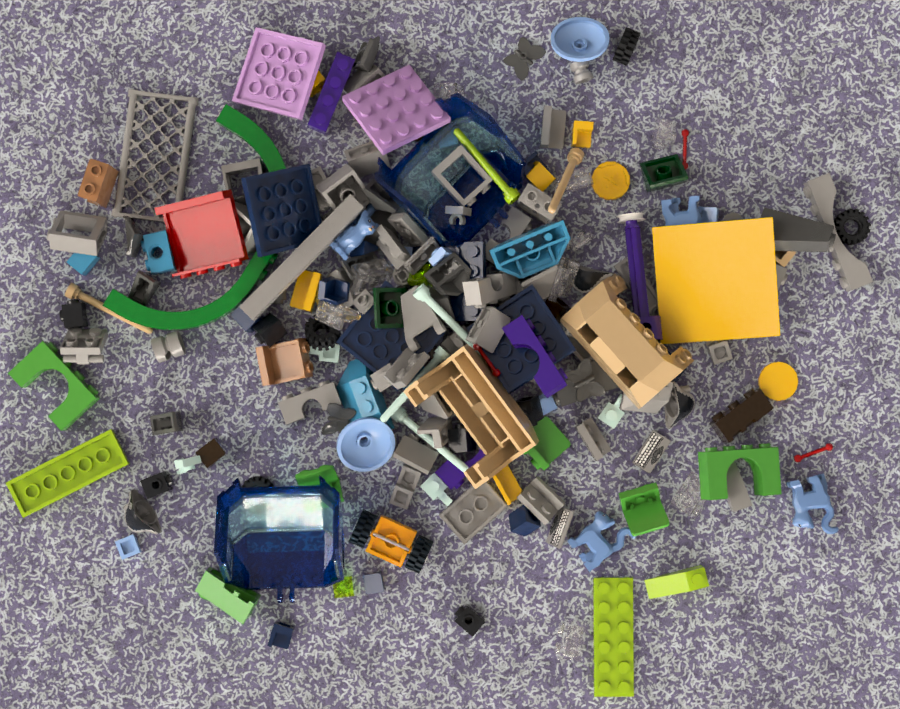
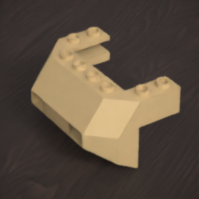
[560,273,694,409]
[403,344,539,489]

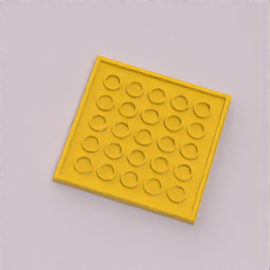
[652,217,780,344]

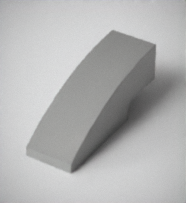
[727,461,752,512]

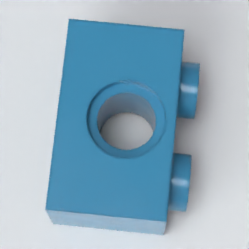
[141,230,177,275]

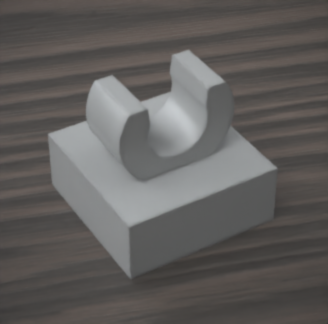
[445,206,472,225]

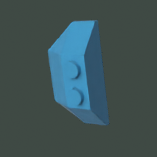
[489,220,571,279]
[336,359,395,429]

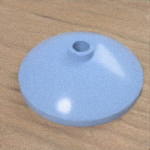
[551,17,610,62]
[336,417,395,472]

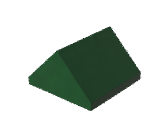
[640,154,688,192]
[373,288,407,329]

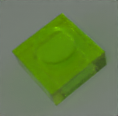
[407,264,432,286]
[332,576,354,599]

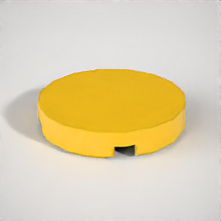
[591,161,630,200]
[758,362,798,401]

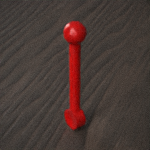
[682,129,689,170]
[473,344,500,377]
[794,443,833,462]

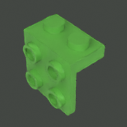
[524,416,571,471]
[295,465,344,511]
[618,482,670,536]

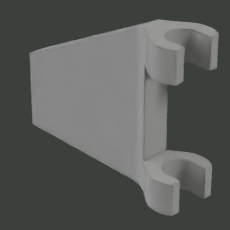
[400,285,447,352]

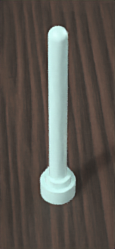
[412,283,481,355]
[380,346,450,422]
[391,406,468,472]

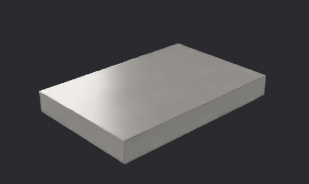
[439,481,508,545]

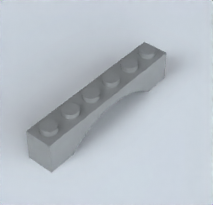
[803,173,873,292]

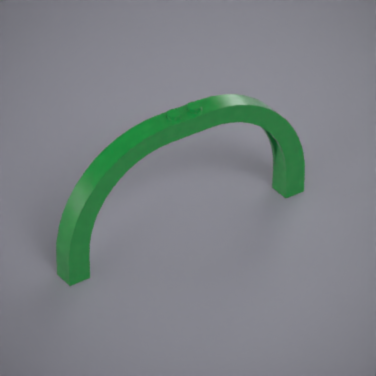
[103,104,286,331]

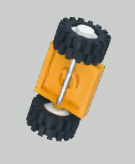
[349,509,434,574]

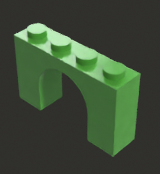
[8,341,100,431]
[698,443,781,500]

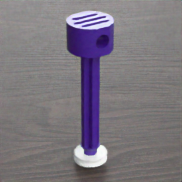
[616,212,663,341]

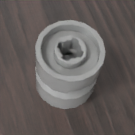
[151,330,186,363]

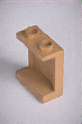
[78,159,119,208]
[255,338,314,386]

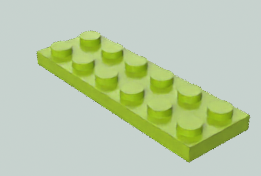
[6,429,130,518]
[593,577,634,697]

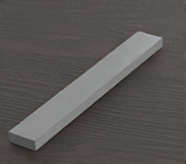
[240,194,365,321]

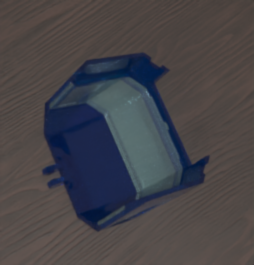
[374,93,527,247]
[214,475,345,603]

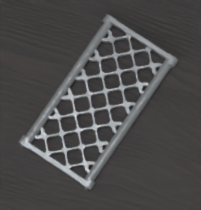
[111,89,199,223]

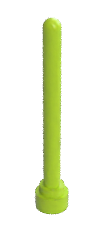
[453,128,521,205]

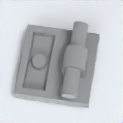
[60,328,108,365]

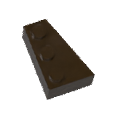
[709,388,774,443]

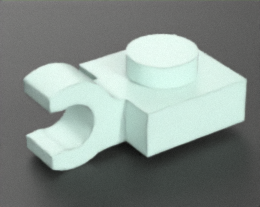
[309,344,340,363]
[598,394,625,429]
[174,455,202,474]
[420,473,453,506]

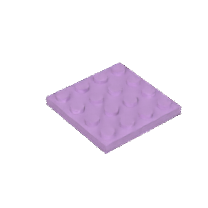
[232,27,326,120]
[342,65,451,155]

